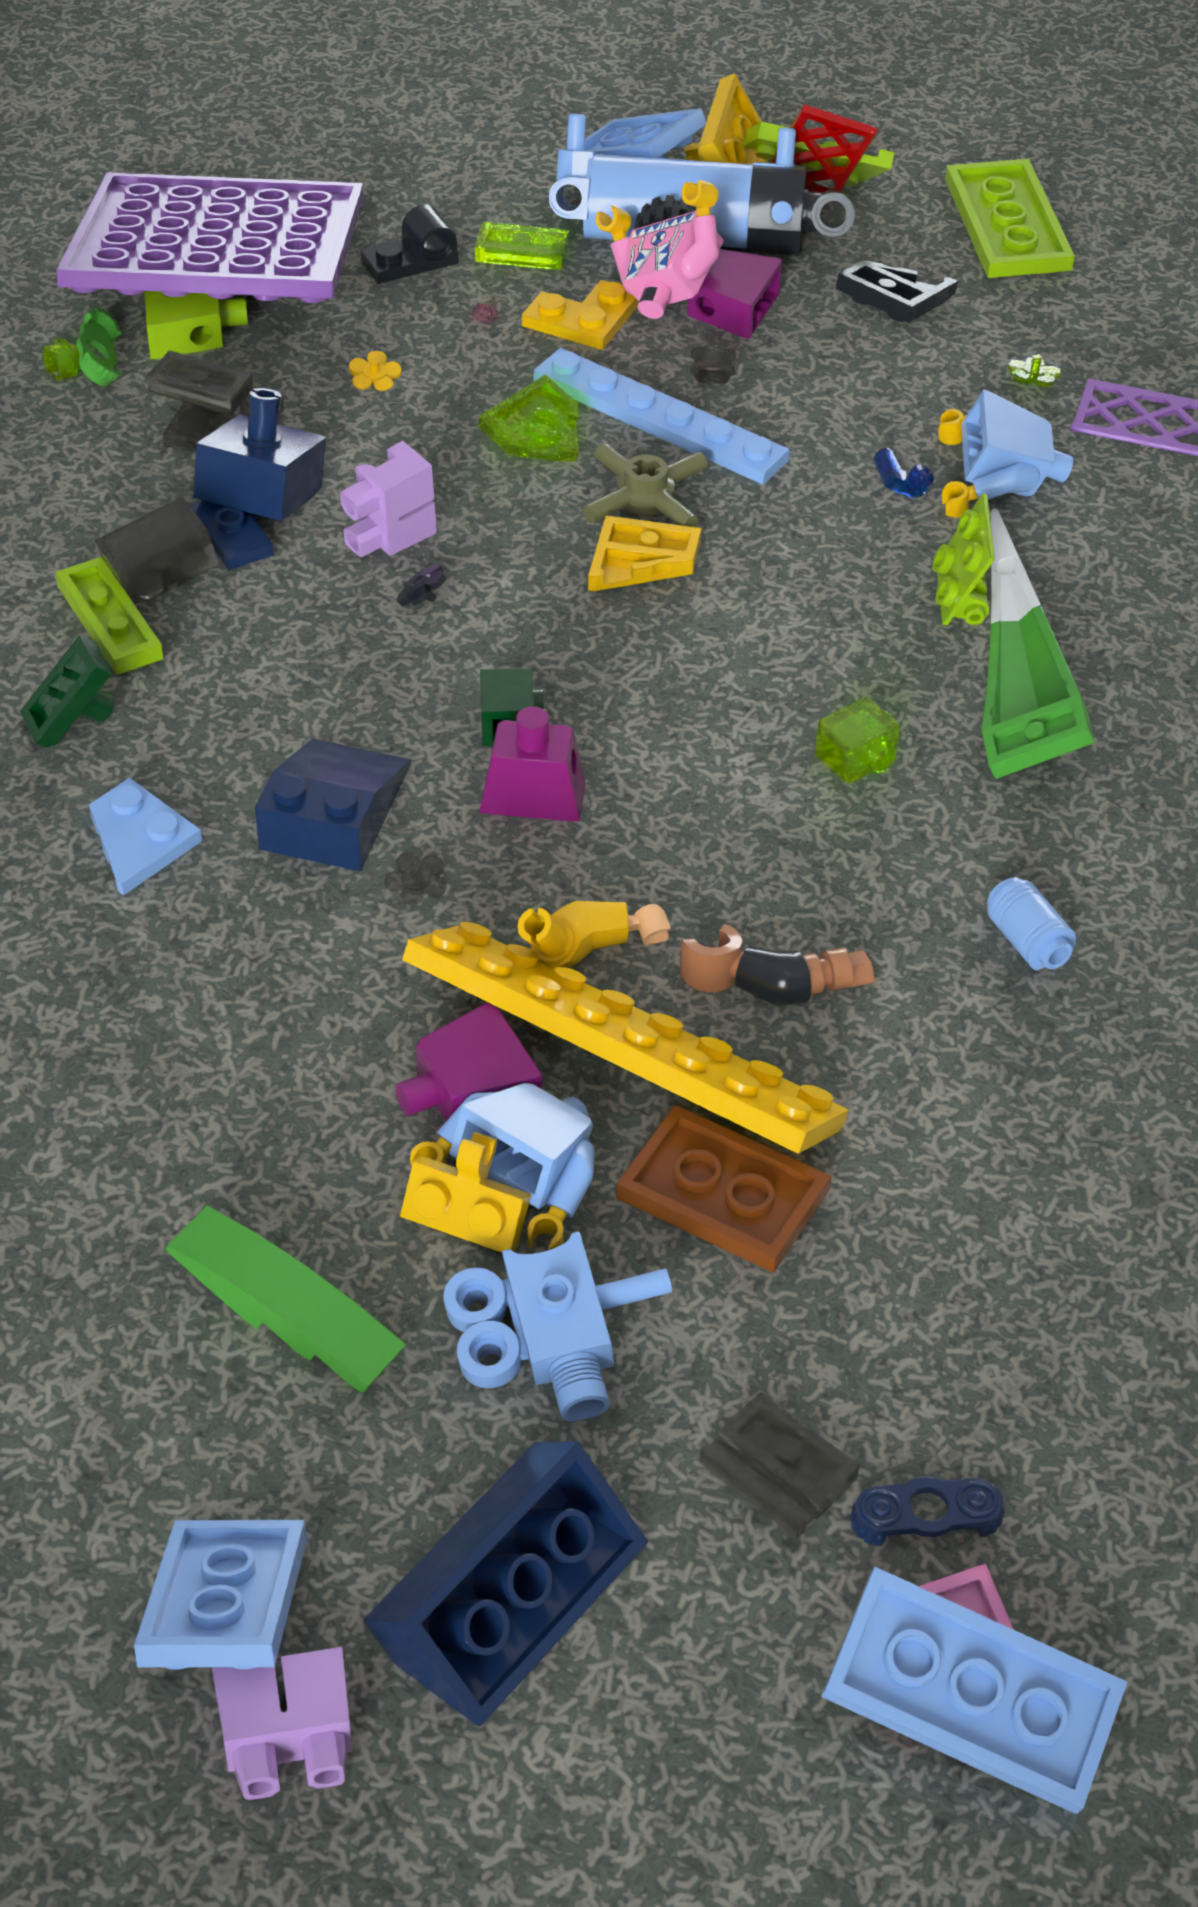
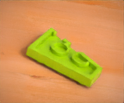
[743,121,895,187]

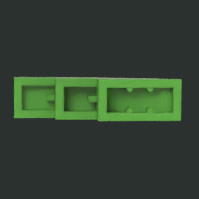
[165,1205,406,1393]

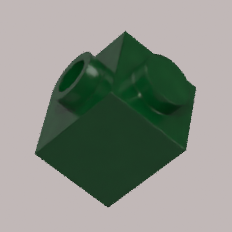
[480,668,544,747]

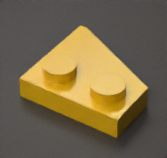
[588,515,702,591]

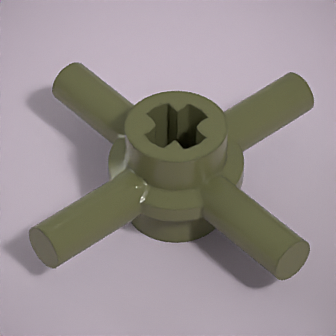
[583,442,708,527]

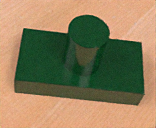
[20,635,114,748]

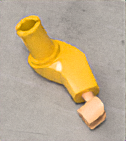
[517,901,671,968]

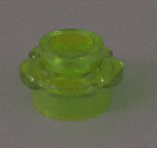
[42,337,81,381]

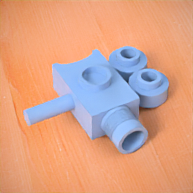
[443,1232,672,1422]

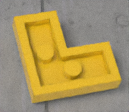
[522,280,639,350]

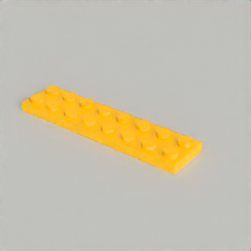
[402,922,849,1154]

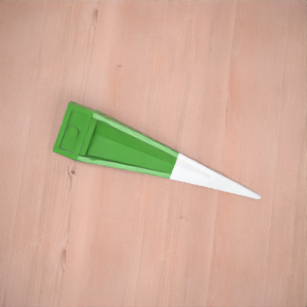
[981,508,1095,779]

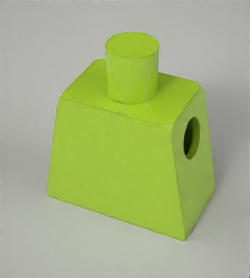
[144,291,248,359]

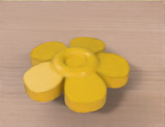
[349,351,402,391]

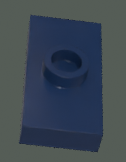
[188,499,274,570]

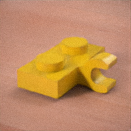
[400,1132,531,1253]

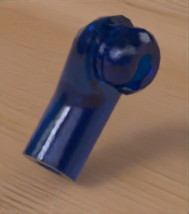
[873,448,934,498]

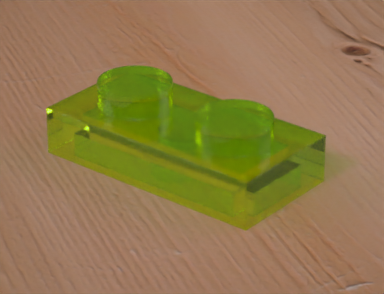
[475,221,569,270]

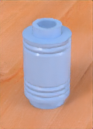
[987,877,1076,970]

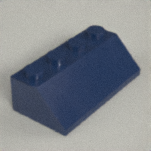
[363,1441,648,1726]

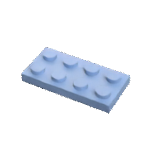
[821,1567,1127,1814]

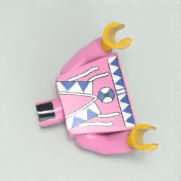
[595,180,724,319]

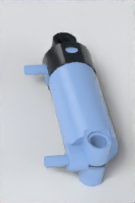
[549,114,856,256]

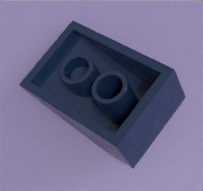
[255,739,411,871]

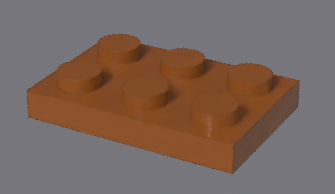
[616,1105,831,1273]

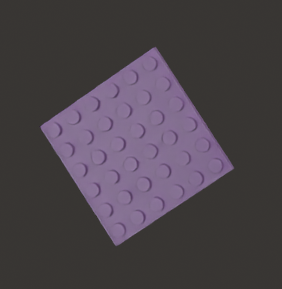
[56,172,363,303]

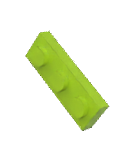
[55,557,163,675]

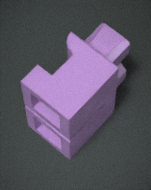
[340,441,437,557]
[212,1647,352,1800]

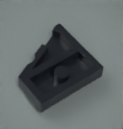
[836,260,958,323]

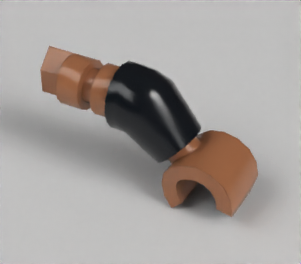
[680,924,876,1005]

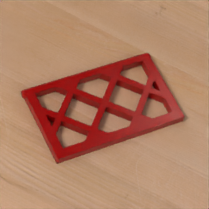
[770,104,878,192]

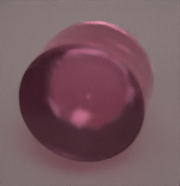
[472,303,498,325]

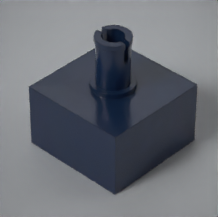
[193,388,326,521]

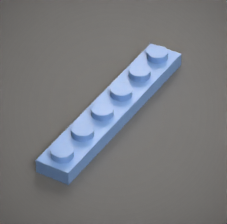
[534,348,790,485]

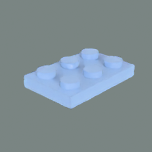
[584,108,706,159]
[134,1520,307,1670]

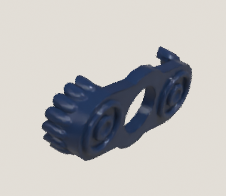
[850,1476,1005,1546]

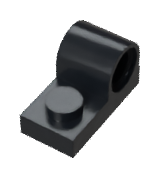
[360,204,459,284]

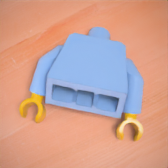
[938,389,1073,518]
[410,1083,595,1250]

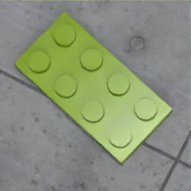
[945,159,1075,278]

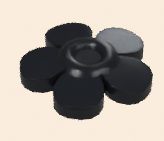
[396,564,446,606]

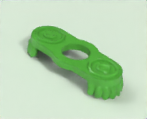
[76,307,122,386]

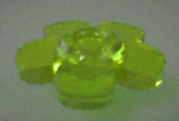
[1008,355,1061,387]

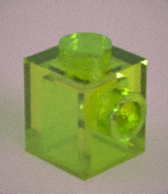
[815,696,900,785]

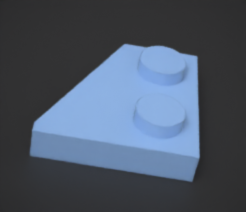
[89,778,202,895]

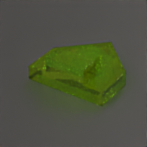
[477,374,579,461]

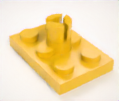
[684,73,768,165]

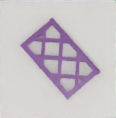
[1070,378,1198,456]

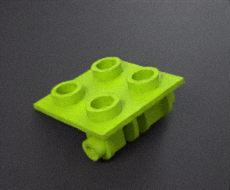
[932,493,995,625]

